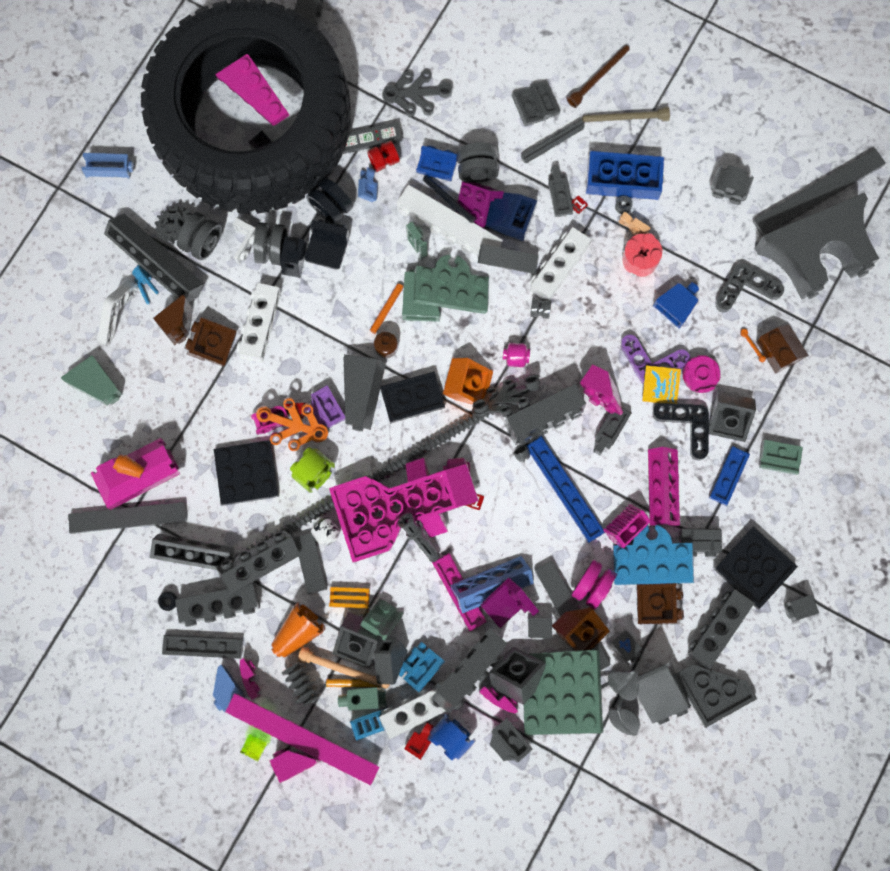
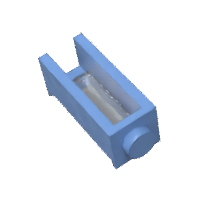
[82,153,134,179]

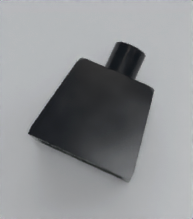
[280,236,308,278]

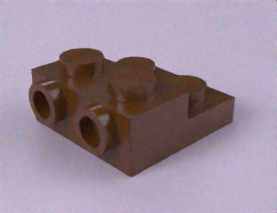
[184,317,236,367]
[637,583,684,625]

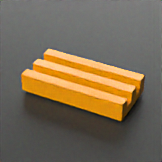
[329,587,370,609]

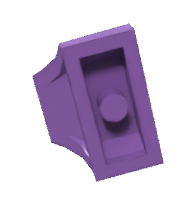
[308,385,345,428]

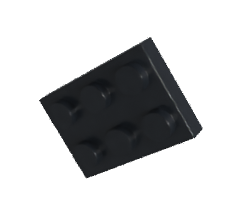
[380,371,445,424]

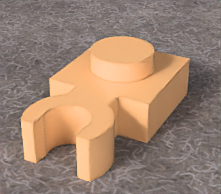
[619,212,651,236]

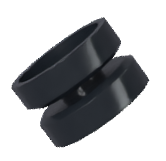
[306,178,354,225]

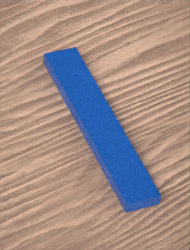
[526,436,605,543]

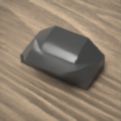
[490,718,533,762]

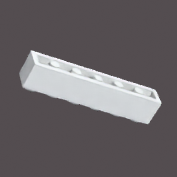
[397,185,503,259]

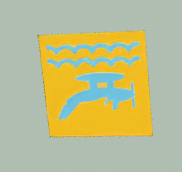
[642,365,681,404]

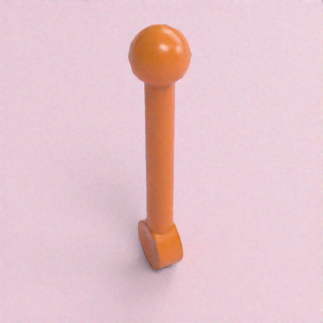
[740,329,766,362]

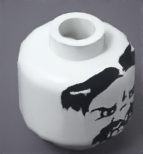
[310,516,340,546]

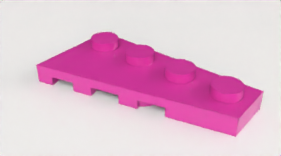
[215,54,290,126]

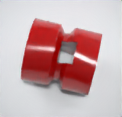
[367,140,400,173]

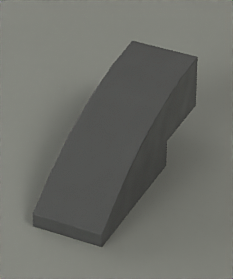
[477,244,539,274]

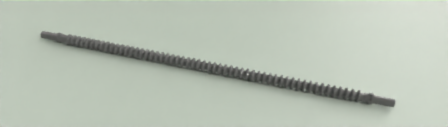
[232,390,529,559]

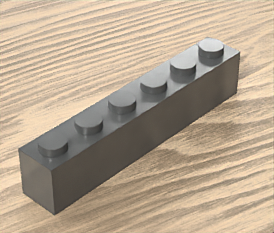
[104,214,204,302]

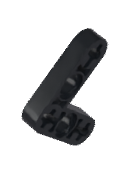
[652,403,709,461]

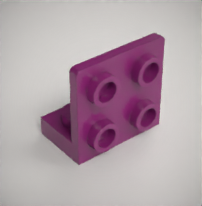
[455,182,504,227]
[481,578,539,628]

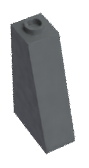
[343,354,386,432]

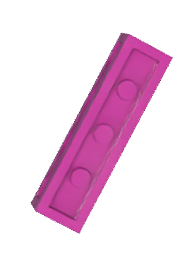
[648,447,680,526]

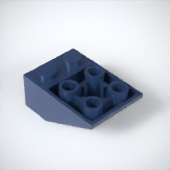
[484,192,538,241]

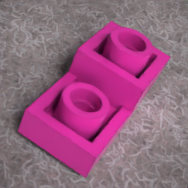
[240,658,261,701]
[479,686,518,713]

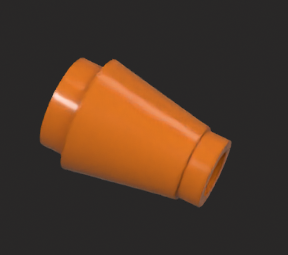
[113,454,145,478]

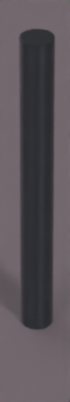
[423,175,476,223]

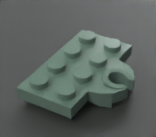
[413,254,489,314]

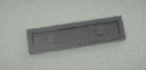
[162,635,243,659]

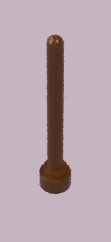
[566,45,630,108]

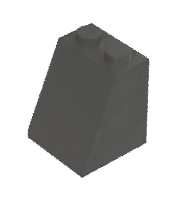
[637,661,691,725]

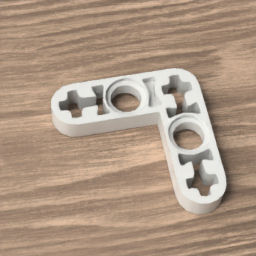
[97,280,138,346]

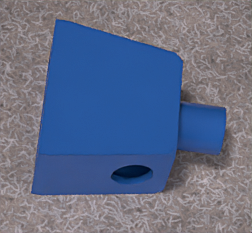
[653,282,699,329]

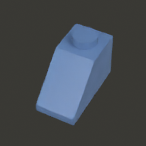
[213,665,247,712]

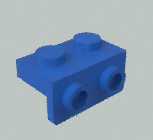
[416,146,457,182]

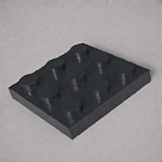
[214,440,279,506]
[713,526,798,610]

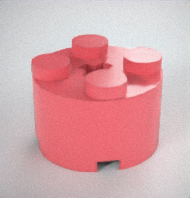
[622,233,662,277]

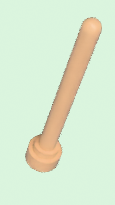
[297,646,390,689]

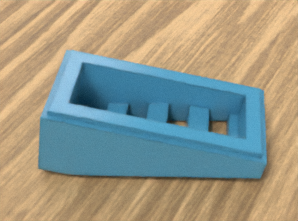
[350,708,387,741]

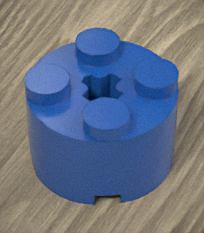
[429,713,476,761]

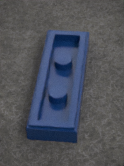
[709,446,750,506]

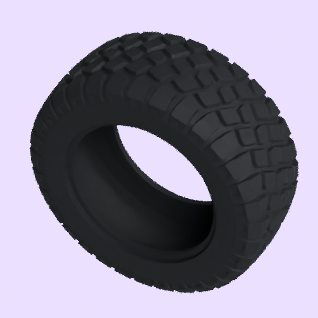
[141,0,351,214]

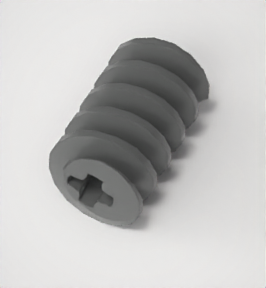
[281,662,321,708]

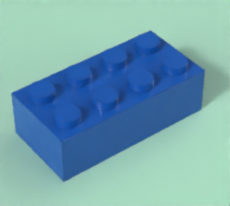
[586,151,664,200]

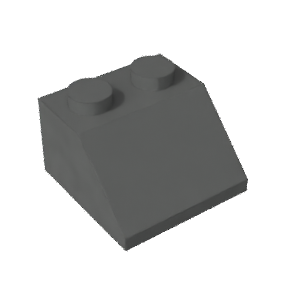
[709,391,756,442]
[332,612,382,669]
[489,646,546,705]

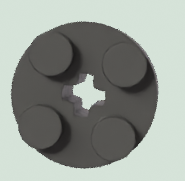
[711,165,754,205]

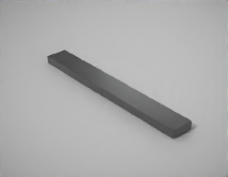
[753,149,886,237]

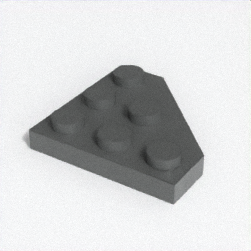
[677,664,758,728]

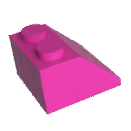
[269,748,320,783]

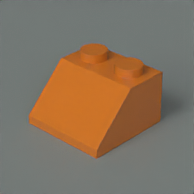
[443,358,493,405]

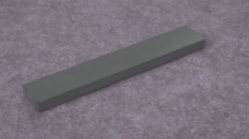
[68,502,187,534]
[534,561,611,671]

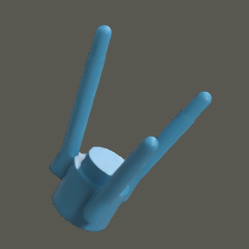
[132,265,159,304]

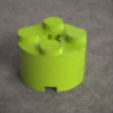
[290,447,335,493]

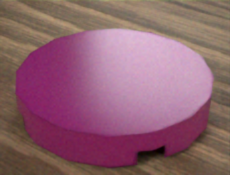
[683,355,721,393]

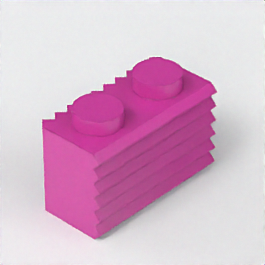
[603,504,651,549]

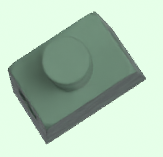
[338,687,387,711]

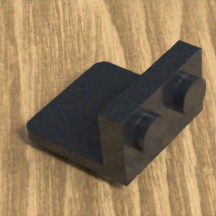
[304,219,350,270]

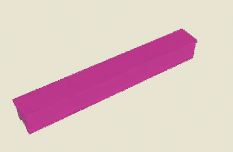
[225,693,380,786]

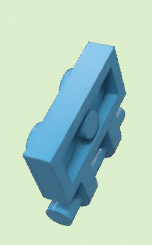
[399,642,445,692]

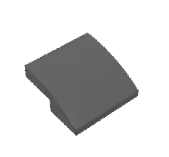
[511,81,561,126]

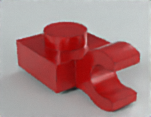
[404,722,434,760]

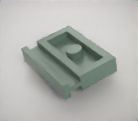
[406,222,428,260]
[759,440,803,475]
[361,598,404,641]

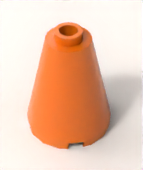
[271,602,326,657]

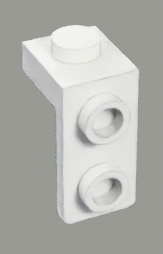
[233,218,256,265]

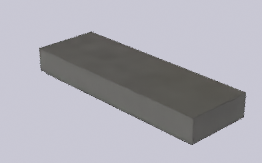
[294,533,327,595]

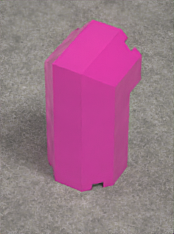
[90,438,181,510]

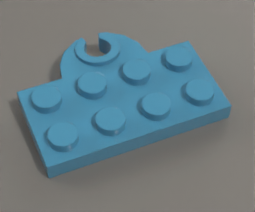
[613,525,694,585]

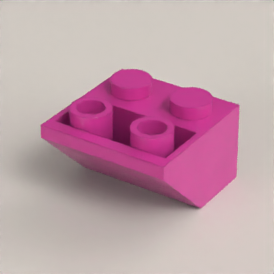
[580,364,623,415]

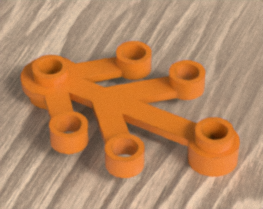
[256,397,328,451]

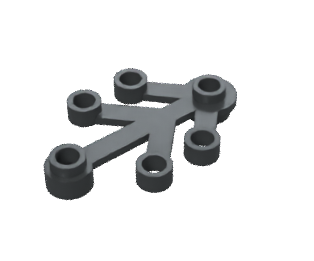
[382,70,452,117]
[472,374,541,418]

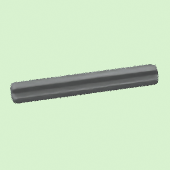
[521,120,585,164]

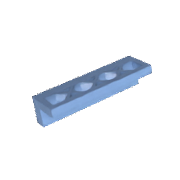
[450,556,534,613]

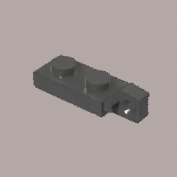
[548,165,573,217]
[594,407,632,456]

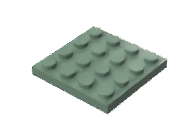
[523,650,603,735]

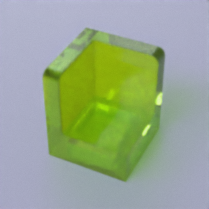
[240,733,270,762]

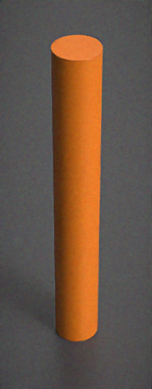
[369,283,404,334]

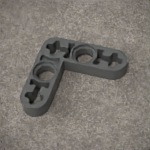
[715,263,784,313]

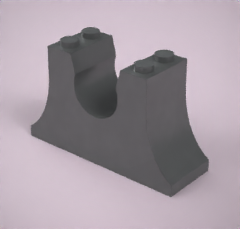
[755,192,880,300]

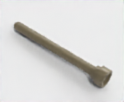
[582,106,670,122]

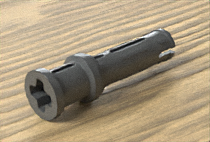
[398,513,440,562]

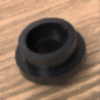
[158,591,178,611]

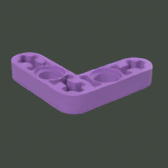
[621,335,690,384]

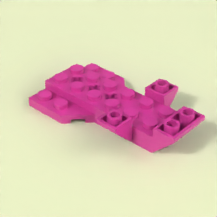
[329,458,479,563]

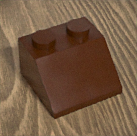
[153,295,193,346]
[756,324,809,374]

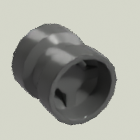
[530,298,551,319]

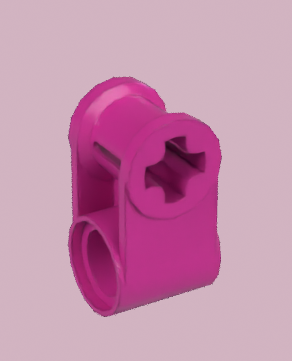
[251,406,290,435]

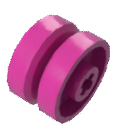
[571,559,617,611]

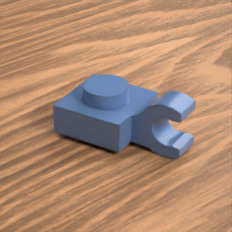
[358,167,377,202]

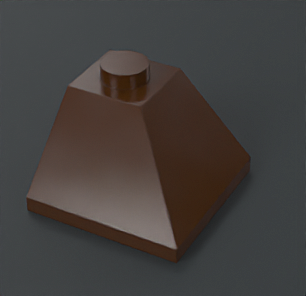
[552,607,610,651]

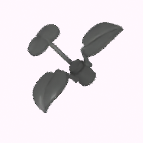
[601,670,640,736]

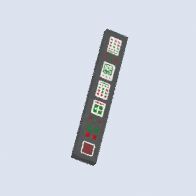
[342,122,402,154]

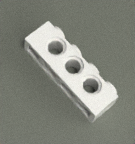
[529,227,591,301]
[237,283,281,363]
[379,680,446,740]

